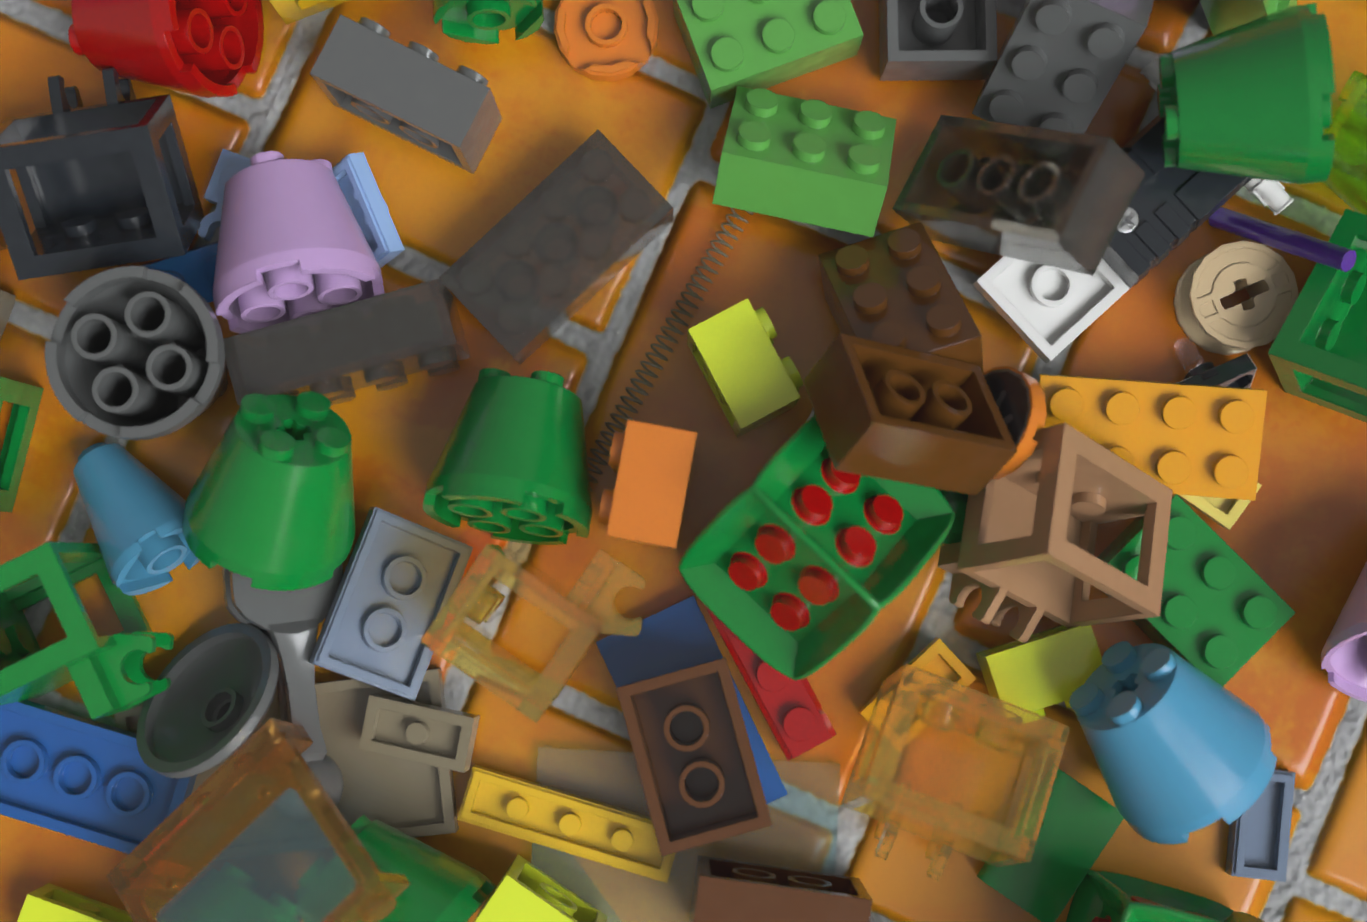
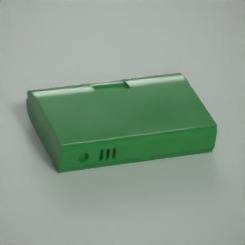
[977,764,1124,922]

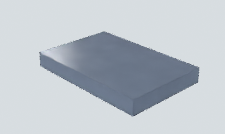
[308,507,473,701]

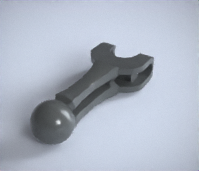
[222,564,344,822]

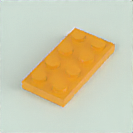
[1037,373,1267,501]

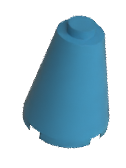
[73,442,200,596]

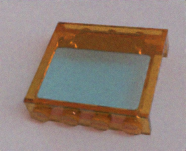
[107,718,410,922]

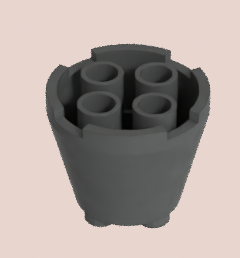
[45,266,228,440]

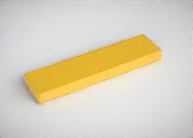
[457,764,676,883]

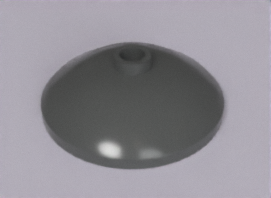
[136,623,279,778]

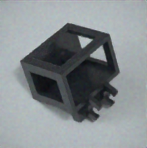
[0,67,205,280]

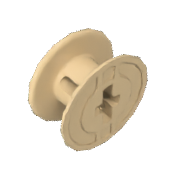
[1174,240,1299,355]

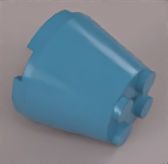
[1069,641,1277,844]

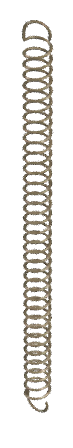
[587,207,753,492]

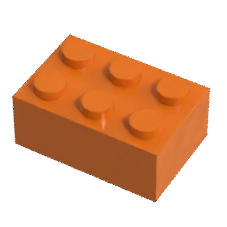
[598,420,697,550]

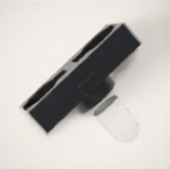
[1173,338,1257,388]

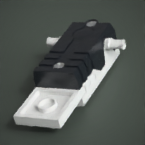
[973,56,1294,363]

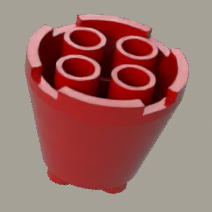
[68,0,264,98]

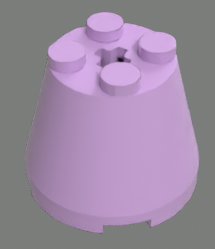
[213,151,385,338]

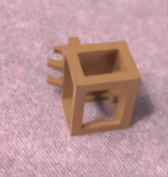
[938,423,1173,643]

